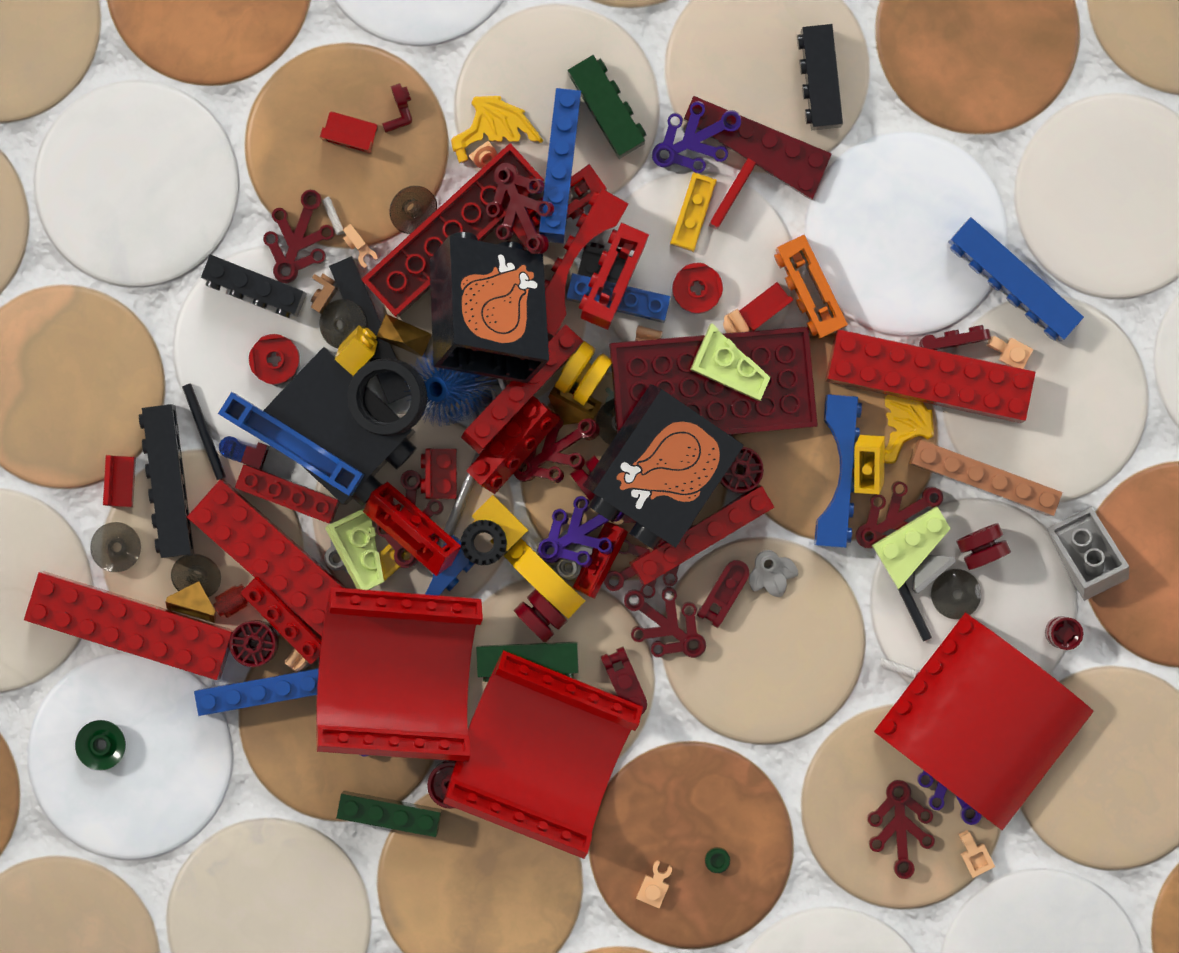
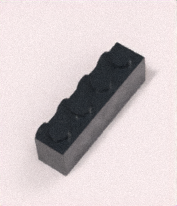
[797,24,843,131]
[201,254,307,318]

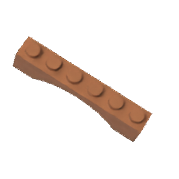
[908,440,1063,516]

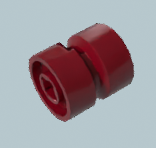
[1045,616,1084,650]

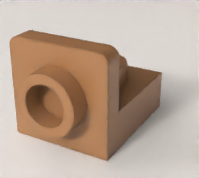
[311,273,338,314]

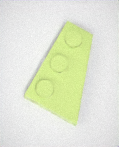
[690,323,770,401]
[872,506,951,589]
[325,508,384,590]

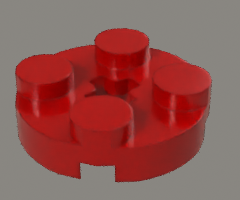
[672,263,723,314]
[249,334,300,385]

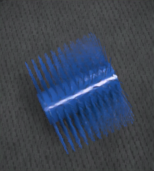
[404,351,496,427]

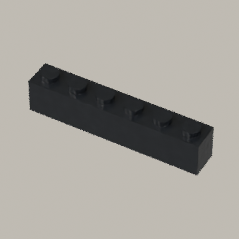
[139,404,194,558]

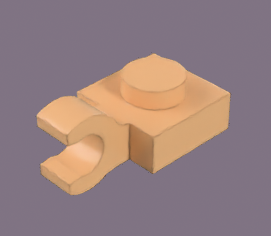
[343,224,378,269]
[986,336,1033,369]
[958,830,995,878]

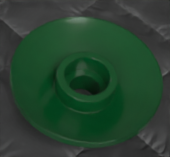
[75,720,126,770]

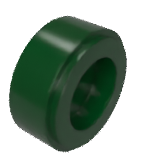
[705,847,730,873]

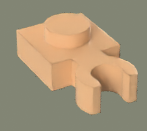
[636,860,672,908]

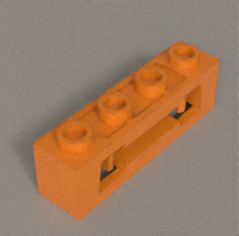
[774,234,848,339]

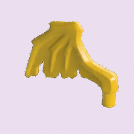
[451,96,543,163]
[884,395,934,464]

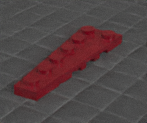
[683,96,832,200]

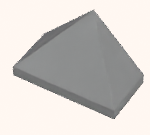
[912,555,956,593]

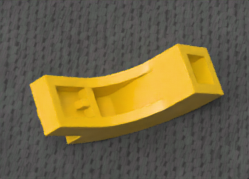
[504,538,585,619]

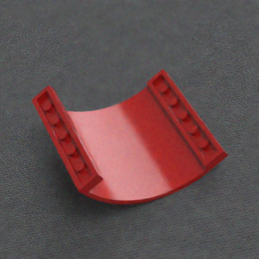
[316,587,483,762]
[874,612,1094,830]
[443,650,643,859]

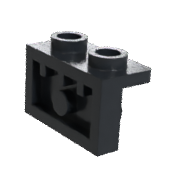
[578,242,632,283]

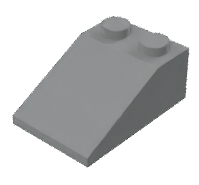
[1047,506,1129,601]

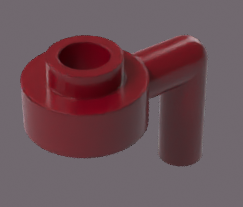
[382,83,412,133]

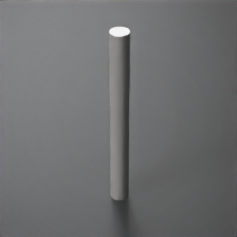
[444,450,484,536]

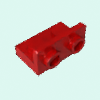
[421,448,457,499]

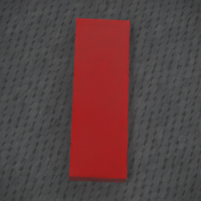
[708,158,756,230]
[572,521,628,599]

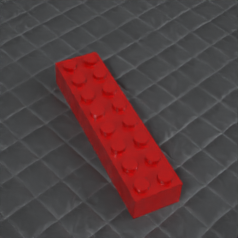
[361,143,545,319]
[825,329,1036,423]
[187,479,346,637]
[24,571,234,680]

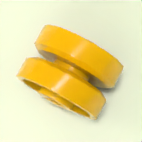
[554,341,612,406]

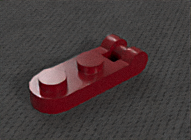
[919,325,991,350]
[696,560,749,628]
[600,647,647,715]

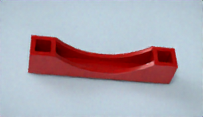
[545,189,629,336]
[461,324,584,454]
[629,486,775,585]

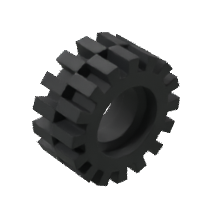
[461,520,507,566]

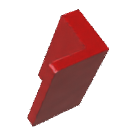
[320,111,378,154]
[739,282,793,331]
[103,455,136,507]

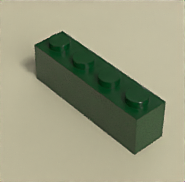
[567,55,647,159]
[476,642,579,682]
[336,791,442,837]

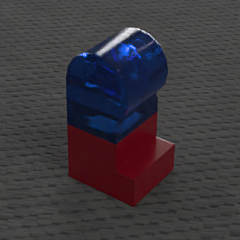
[219,436,270,470]

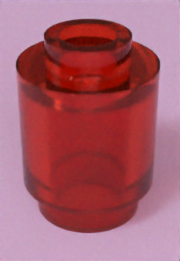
[213,584,249,619]

